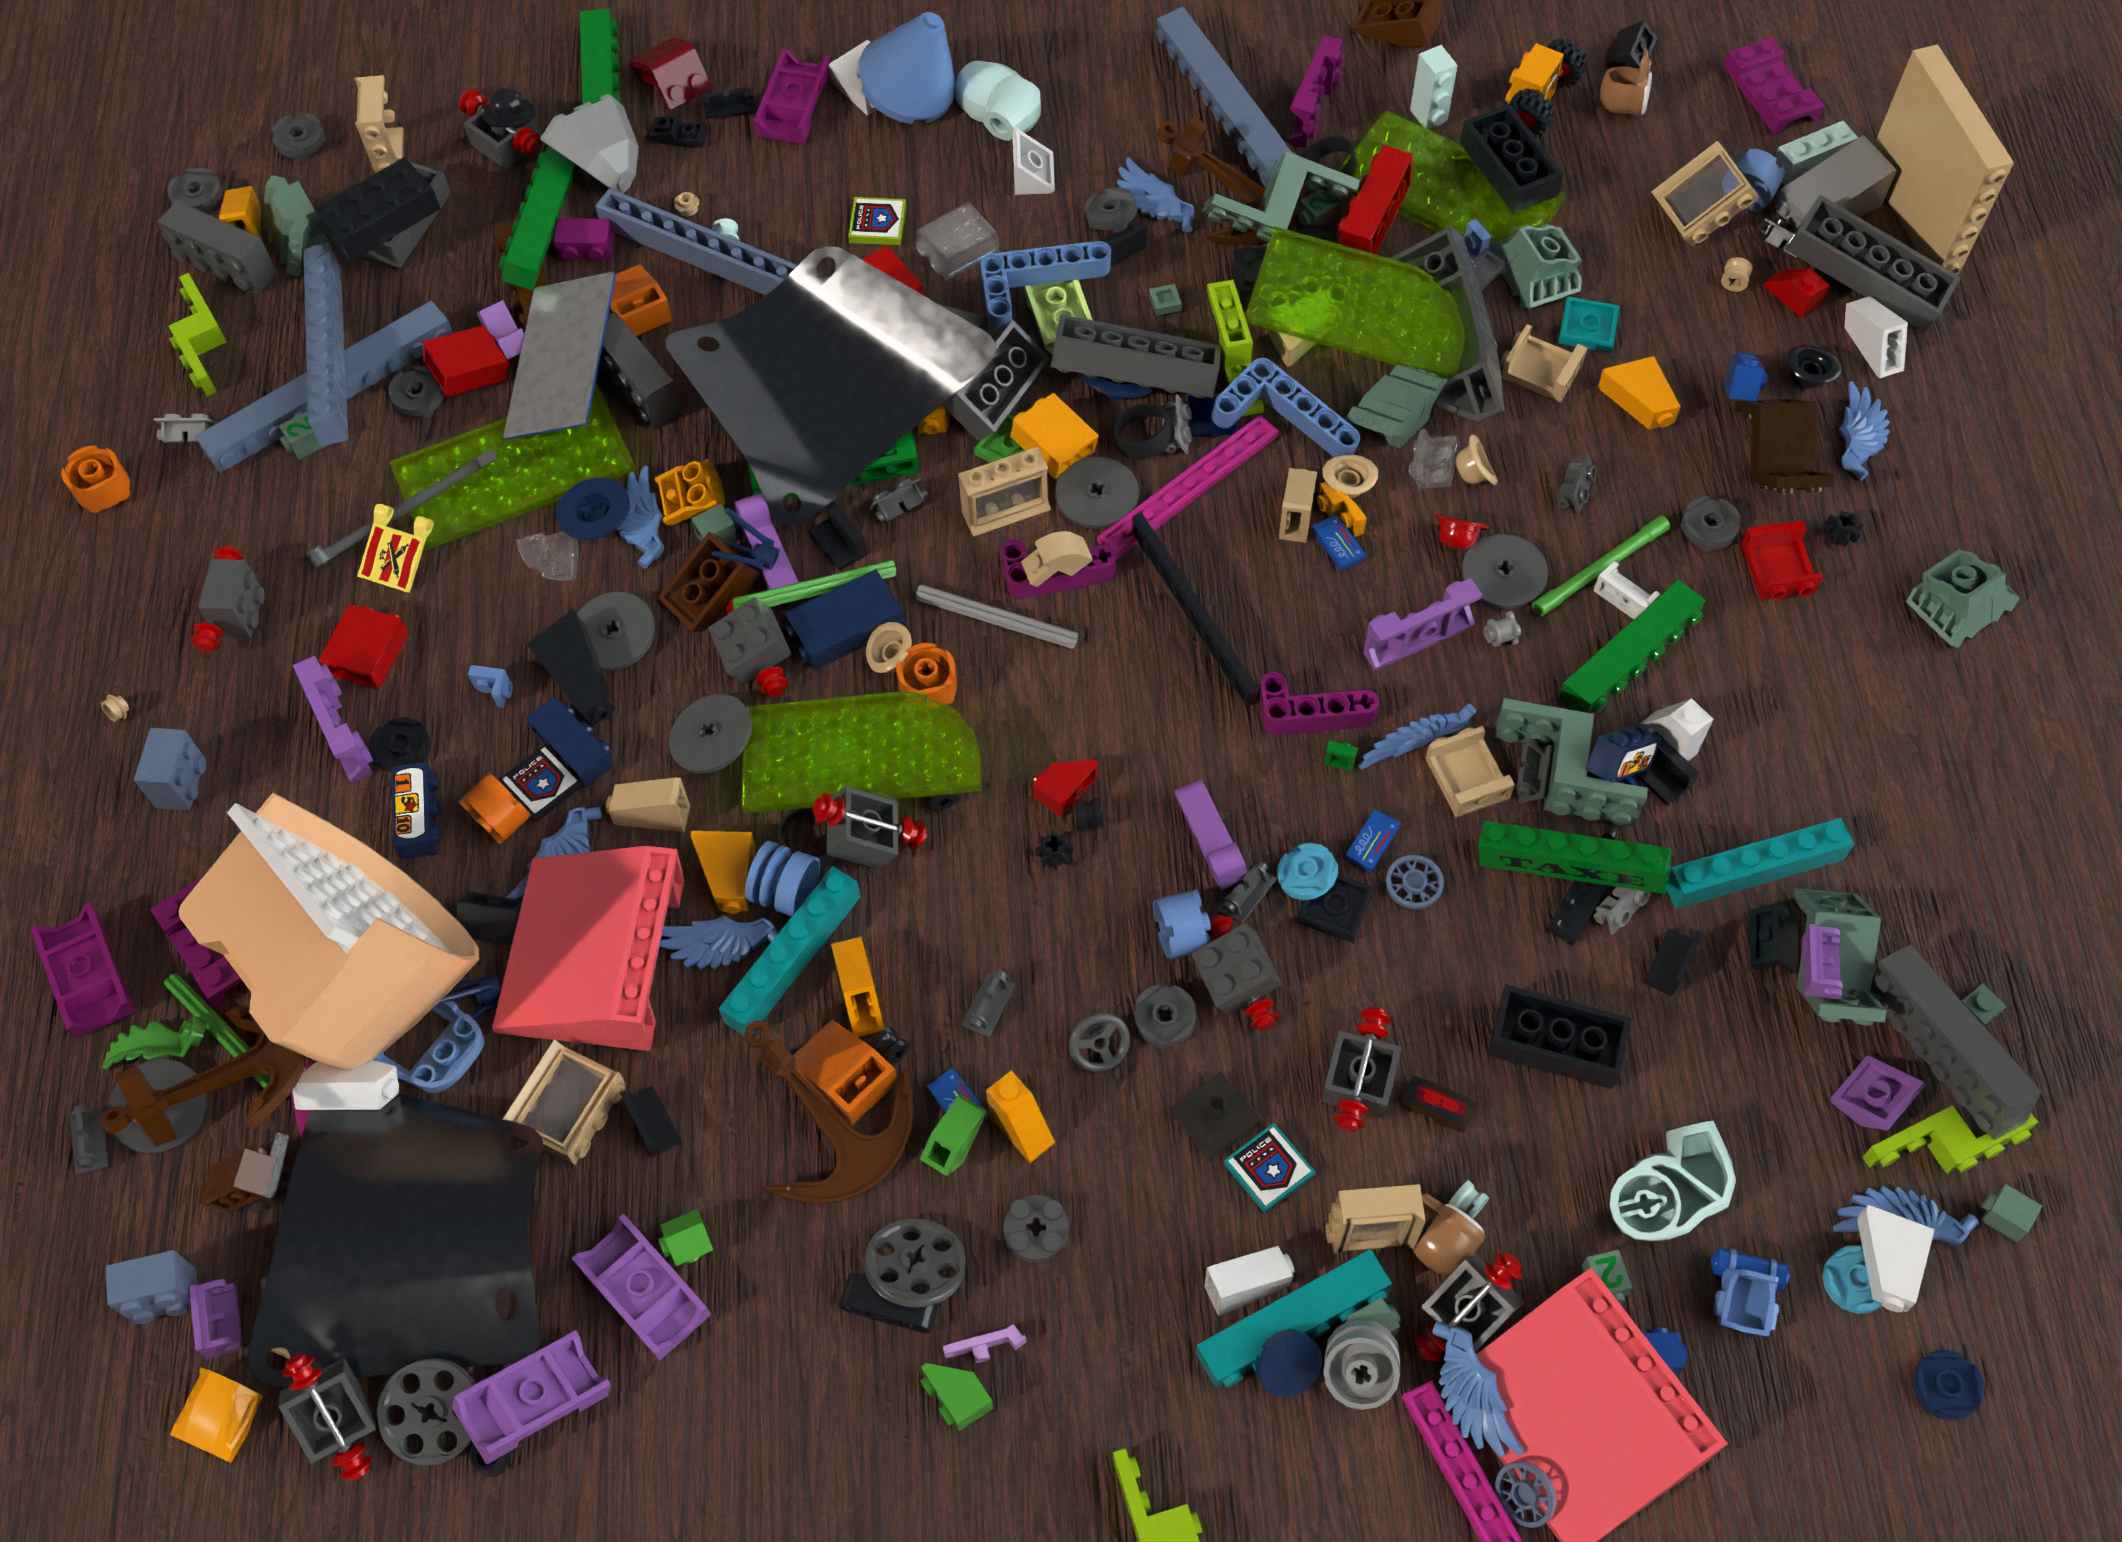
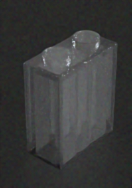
[916,202,999,280]

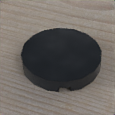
[370,717,431,772]

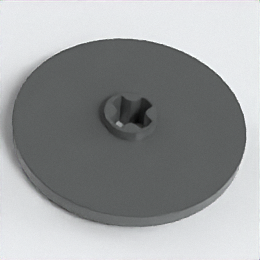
[1055,457,1139,529]
[1462,534,1548,609]
[577,592,656,671]
[669,694,752,774]
[108,1059,208,1154]

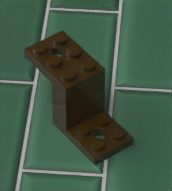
[1735,398,1834,494]

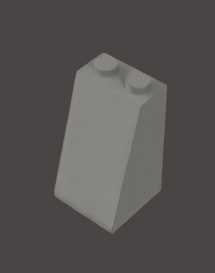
[1774,135,1897,231]

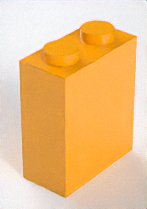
[1010,393,1099,480]

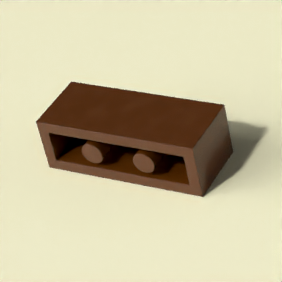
[199,1146,277,1212]

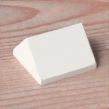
[1013,128,1055,195]

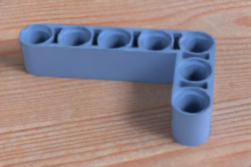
[981,241,1111,332]
[1212,358,1360,457]

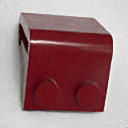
[630,37,712,110]

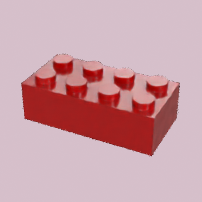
[1338,145,1413,268]

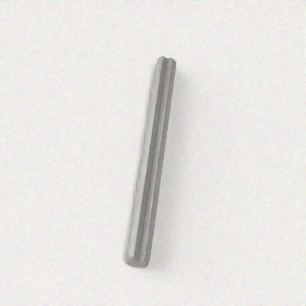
[916,585,1078,649]

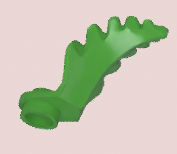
[102,1016,206,1070]

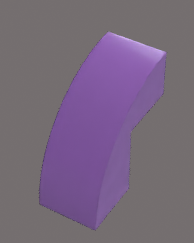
[476,300,525,360]

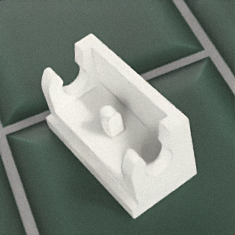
[1594,561,1661,619]

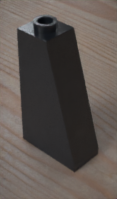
[527,609,615,727]

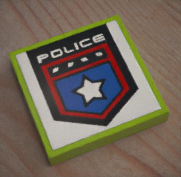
[848,197,906,246]

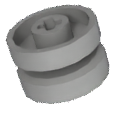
[1323,1319,1400,1410]

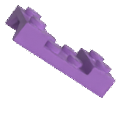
[1363,578,1483,671]
[293,656,374,784]
[572,1213,711,1361]
[452,1330,611,1465]

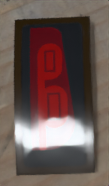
[1400,1076,1477,1133]

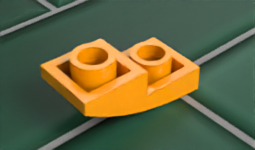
[1317,482,1367,537]

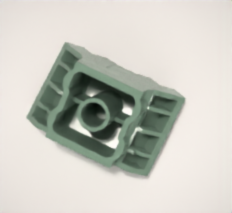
[262,175,329,277]
[1489,225,1582,308]
[1345,364,1448,449]
[1906,549,2020,648]

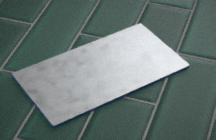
[503,272,616,439]

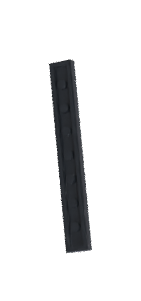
[1131,512,1259,707]

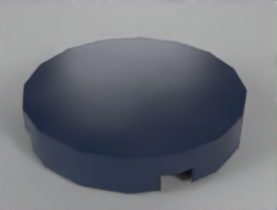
[1255,1329,1322,1398]
[1912,1350,1984,1421]

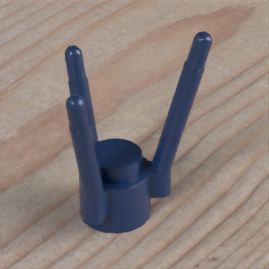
[712,508,780,570]
[438,975,501,1020]

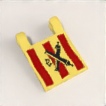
[357,504,434,593]

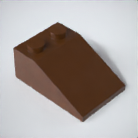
[1352,0,1444,48]
[657,532,761,632]

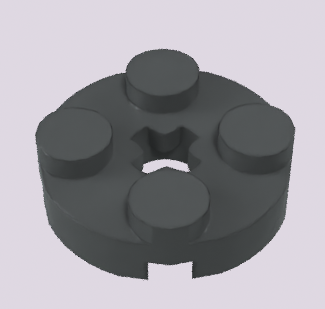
[272,113,326,161]
[167,168,223,214]
[1085,187,1137,232]
[388,366,445,418]
[1680,496,1741,552]
[1133,985,1196,1049]
[1003,1195,1069,1263]

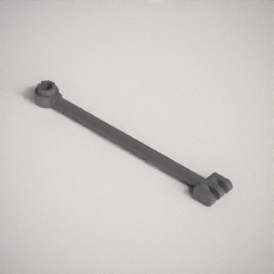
[307,450,497,569]

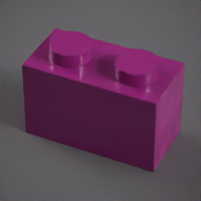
[554,218,615,261]

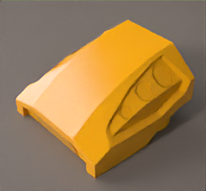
[655,459,726,525]
[170,1367,263,1463]

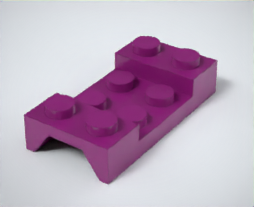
[1287,36,1345,148]
[1724,37,1824,135]
[753,48,831,144]
[150,876,243,1008]
[30,902,136,1039]

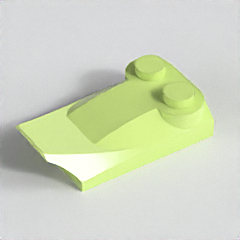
[1023,280,1093,355]

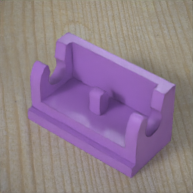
[1802,924,1843,999]
[189,1279,244,1359]

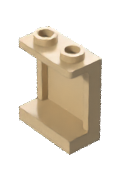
[1500,324,1587,403]
[1425,726,1515,818]

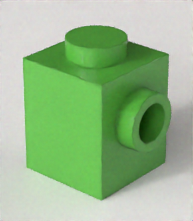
[658,1209,713,1266]

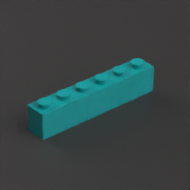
[1667,818,1854,909]
[718,866,861,1036]
[1196,1249,1392,1389]

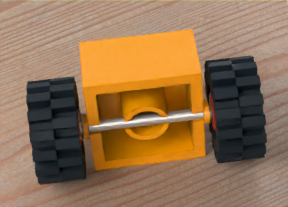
[1505,38,1589,139]

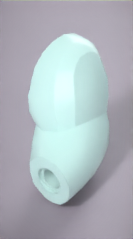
[955,61,1041,141]
[1609,1121,1736,1242]

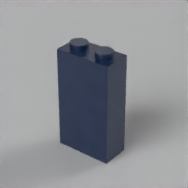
[783,569,905,671]

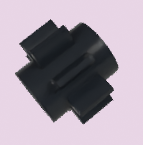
[1824,510,1863,547]
[1035,830,1073,871]

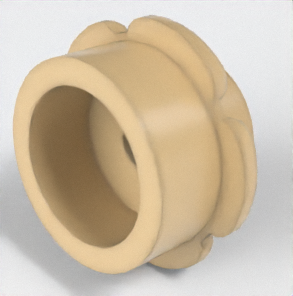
[674,192,699,217]
[101,695,129,722]

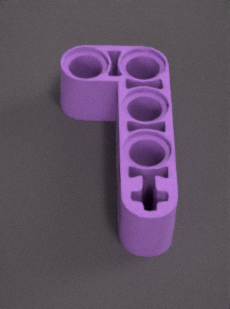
[734,493,798,607]
[1174,779,1248,891]

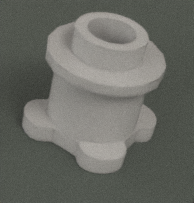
[1484,611,1521,647]

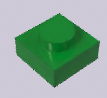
[1324,740,1358,772]

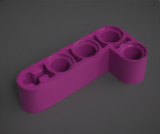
[1001,539,1116,599]
[1259,672,1379,735]

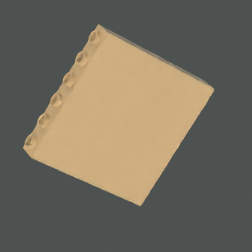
[1874,44,2014,275]

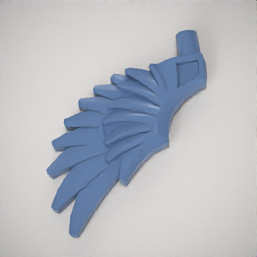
[1117,157,1195,232]
[1838,381,1890,481]
[616,466,665,569]
[1358,704,1476,770]
[506,806,602,899]
[659,916,779,970]
[1833,1186,1979,1247]
[1432,1321,1524,1457]

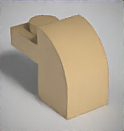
[1021,531,1093,587]

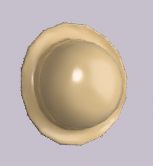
[1456,434,1498,486]
[1322,455,1378,498]
[866,622,912,673]

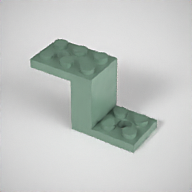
[1202,151,1360,242]
[1493,698,1648,826]
[1793,888,1887,1025]

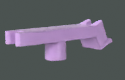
[943,1324,1026,1363]

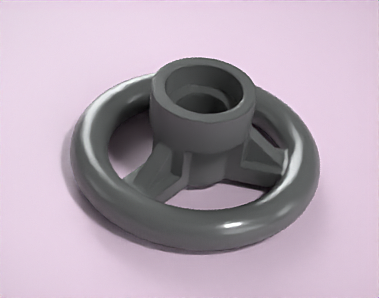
[1069,1013,1130,1072]

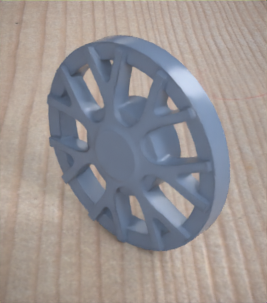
[1386,855,1444,909]
[1495,1460,1557,1528]

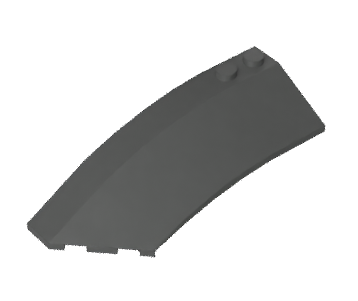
[1380,227,1505,423]

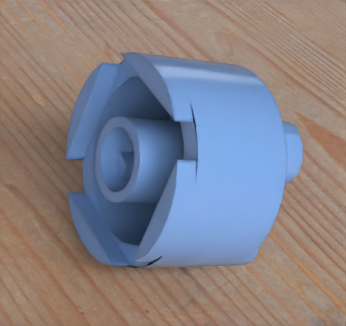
[1722,149,1785,212]
[1153,889,1211,959]

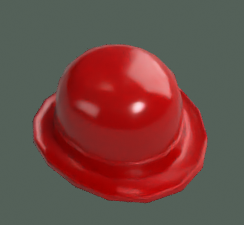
[1433,514,1489,550]

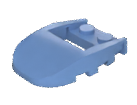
[375,1001,484,1093]

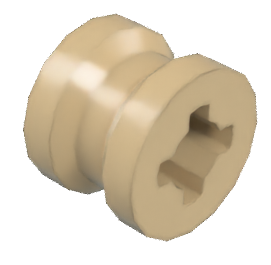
[1721,257,1752,292]

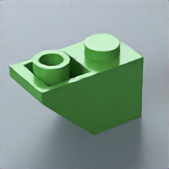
[920,1094,987,1176]
[920,1363,994,1432]

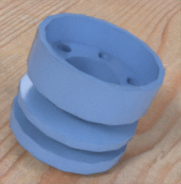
[745,840,820,916]

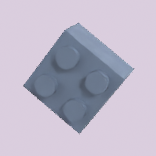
[134,728,206,811]
[106,1250,198,1324]

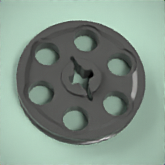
[865,1219,966,1307]
[377,1358,477,1466]

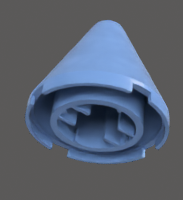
[857,12,956,124]

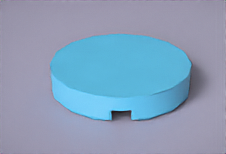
[1277,843,1338,900]
[1822,1245,1882,1314]

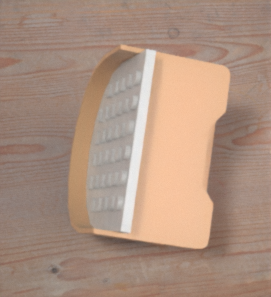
[179,793,479,1070]

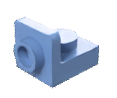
[1464,219,1491,265]
[468,665,513,708]

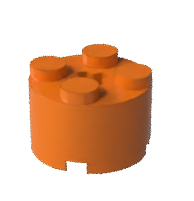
[61,446,130,513]
[896,643,957,712]
[458,773,531,845]

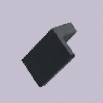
[1606,20,1657,69]
[1102,224,1147,267]
[810,501,868,570]
[1635,731,1699,805]
[457,891,523,945]
[1750,903,1799,974]
[1643,928,1703,997]
[620,1085,682,1158]

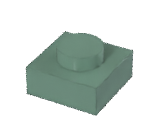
[1149,284,1182,316]
[1961,983,2007,1026]

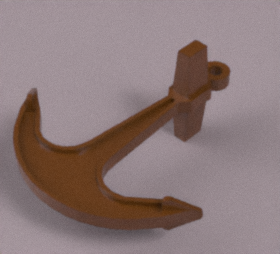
[1157,117,1305,245]
[100,1007,306,1147]
[745,1021,913,1204]

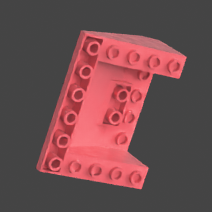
[492,846,685,1051]
[1476,1267,1728,1542]

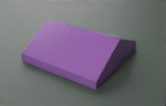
[1830,1055,1925,1131]

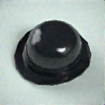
[482,88,535,128]
[1787,345,1842,389]

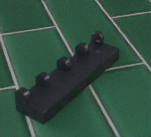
[1546,829,1620,946]

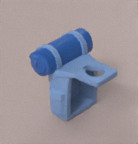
[1711,1247,1790,1337]

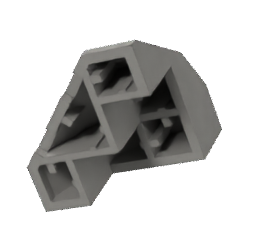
[540,94,639,194]

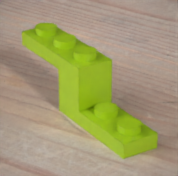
[169,273,227,397]
[1207,280,1264,416]
[1862,1105,2038,1174]
[1112,1448,1202,1542]

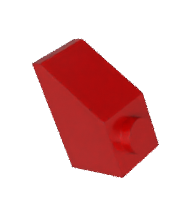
[1763,268,1829,318]
[1032,759,1099,818]

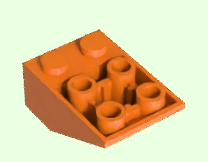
[609,264,673,336]
[793,1019,898,1126]

